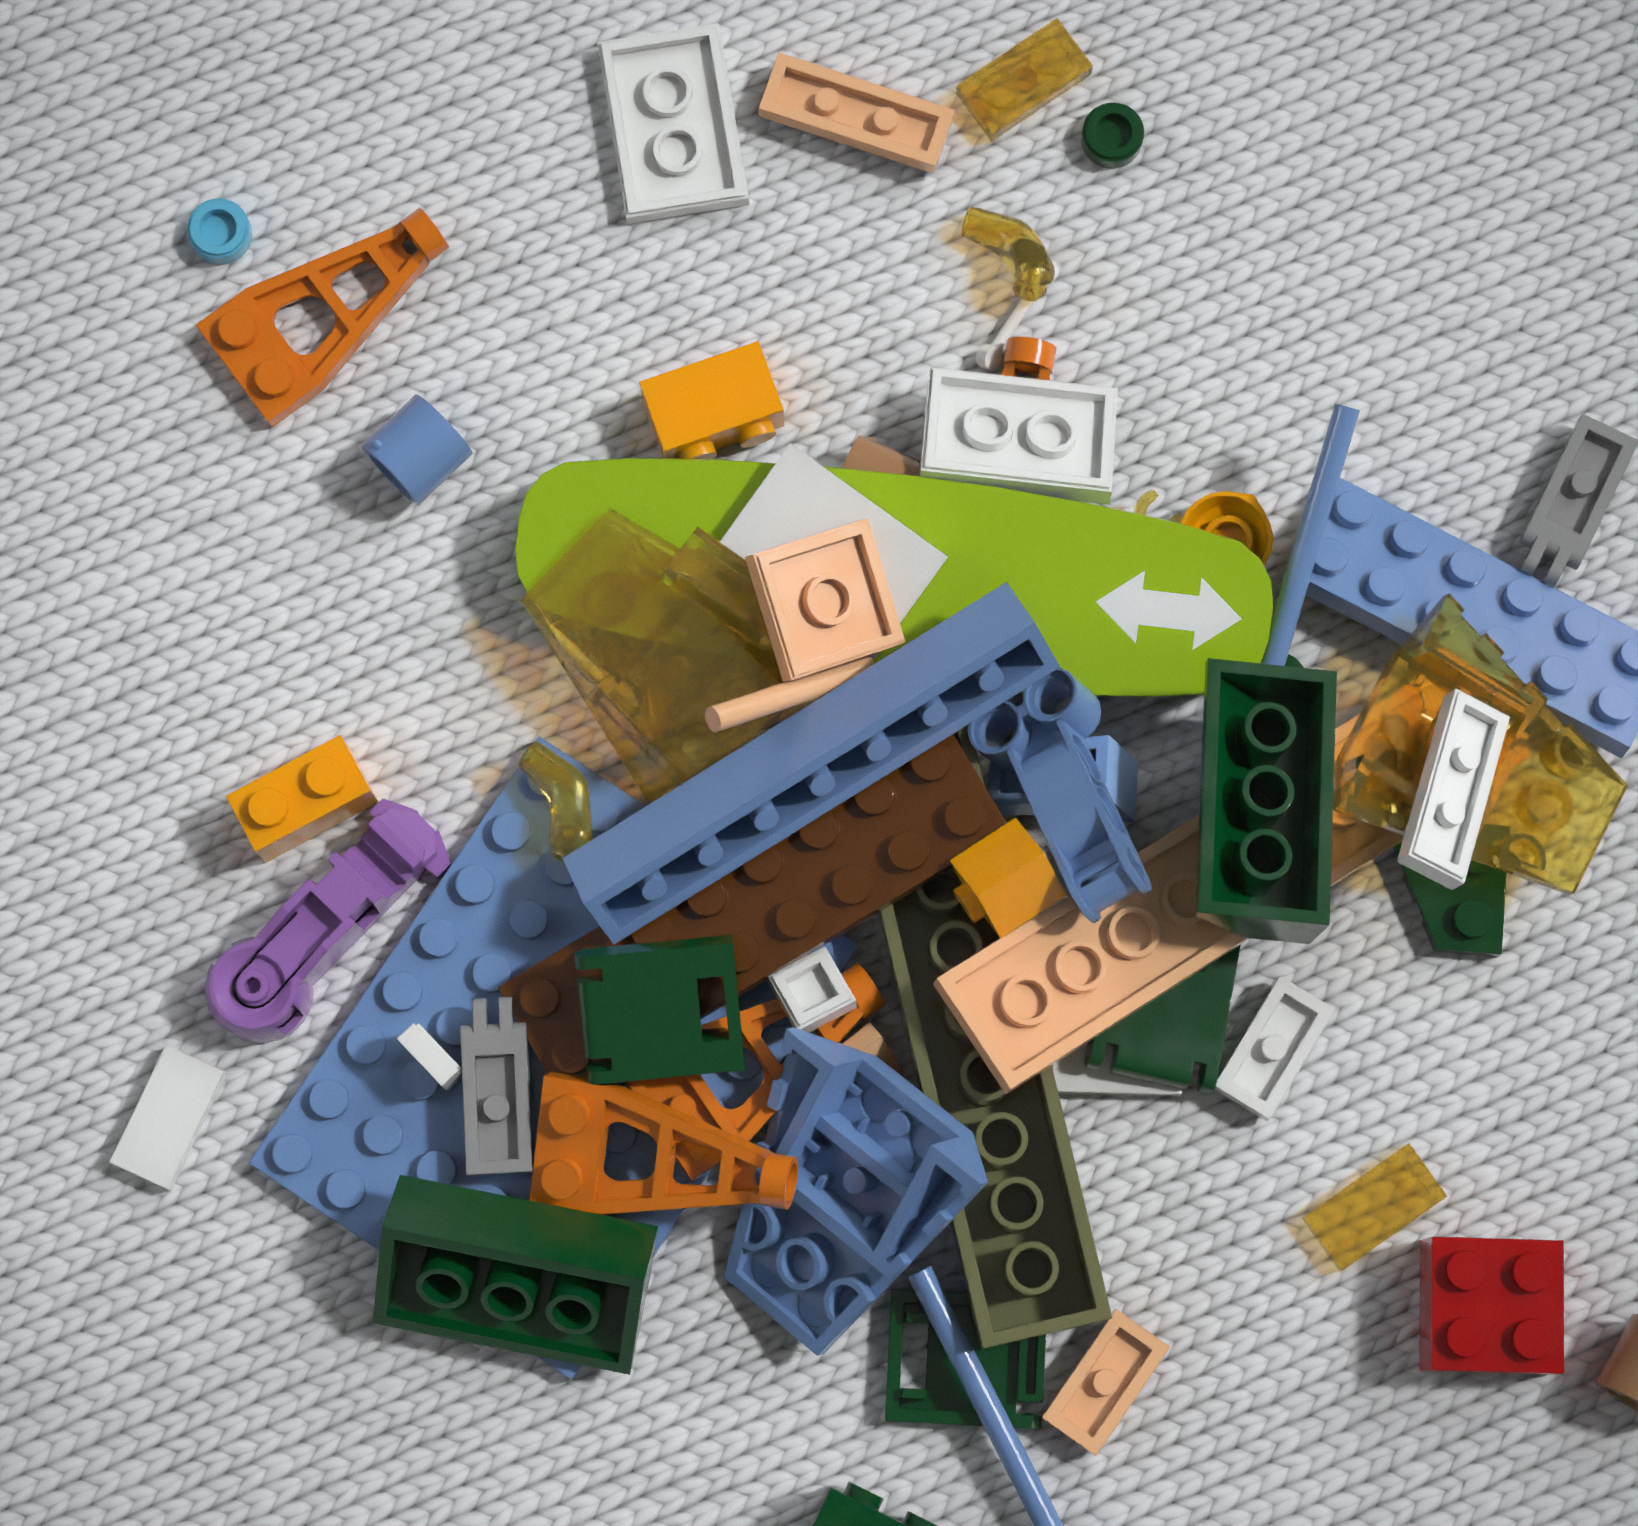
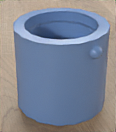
[361,394,473,506]

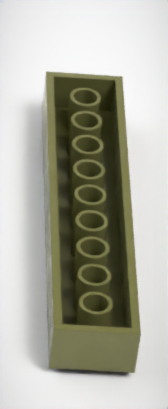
[878,724,1112,1350]

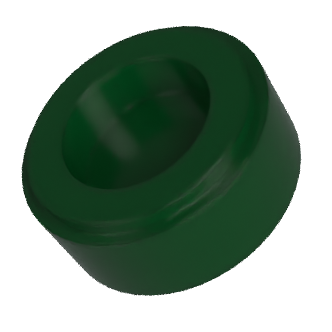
[1081,102,1144,169]

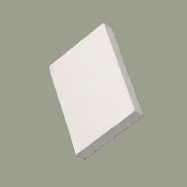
[597,23,749,224]
[919,367,1118,505]
[715,443,948,660]

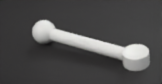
[976,260,1058,371]

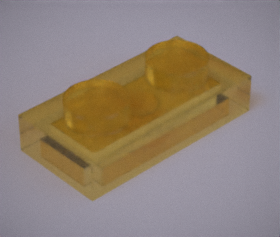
[956,18,1093,142]

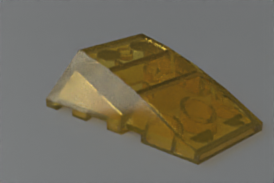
[520,508,783,804]
[1333,593,1628,895]

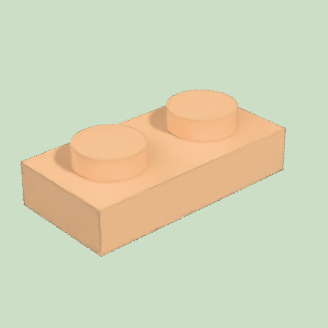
[1041,1309,1170,1456]

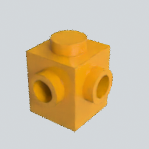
[949,818,1067,938]

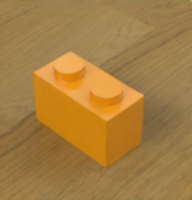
[639,341,784,459]
[226,735,379,863]

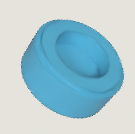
[187,198,252,265]

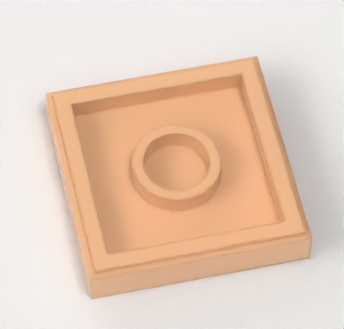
[745,518,906,682]

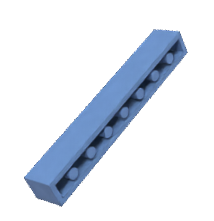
[562,582,1060,945]

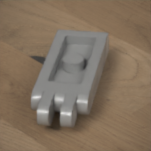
[1519,413,1638,587]
[461,997,534,1177]

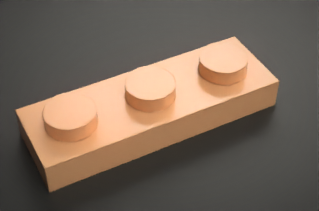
[758,52,955,174]

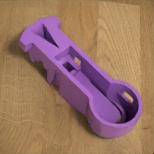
[204,798,452,1044]

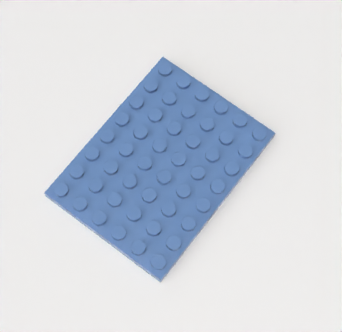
[249,736,859,1380]

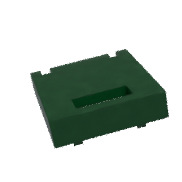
[574,934,745,1085]
[1084,945,1241,1094]
[885,1289,1046,1429]

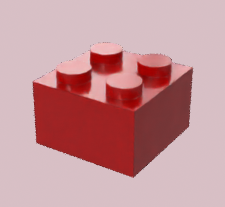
[1419,1237,1564,1375]

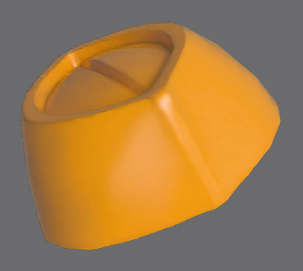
[1180,491,1274,566]

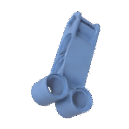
[968,668,1152,923]

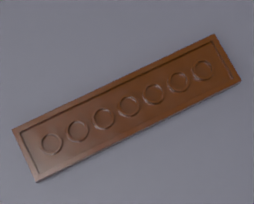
[498,734,1007,1077]

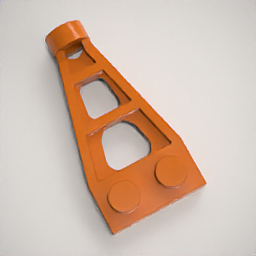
[196,207,449,428]
[624,963,885,1182]
[529,1071,798,1214]

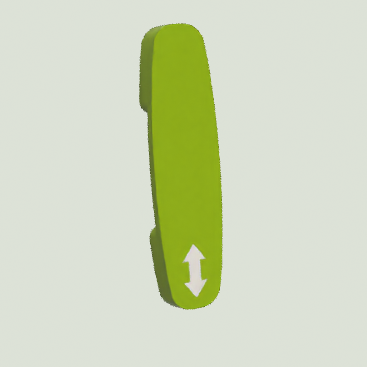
[515,458,1273,697]

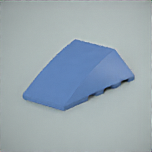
[724,1027,988,1356]

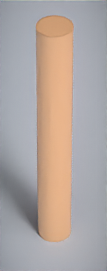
[705,656,875,732]

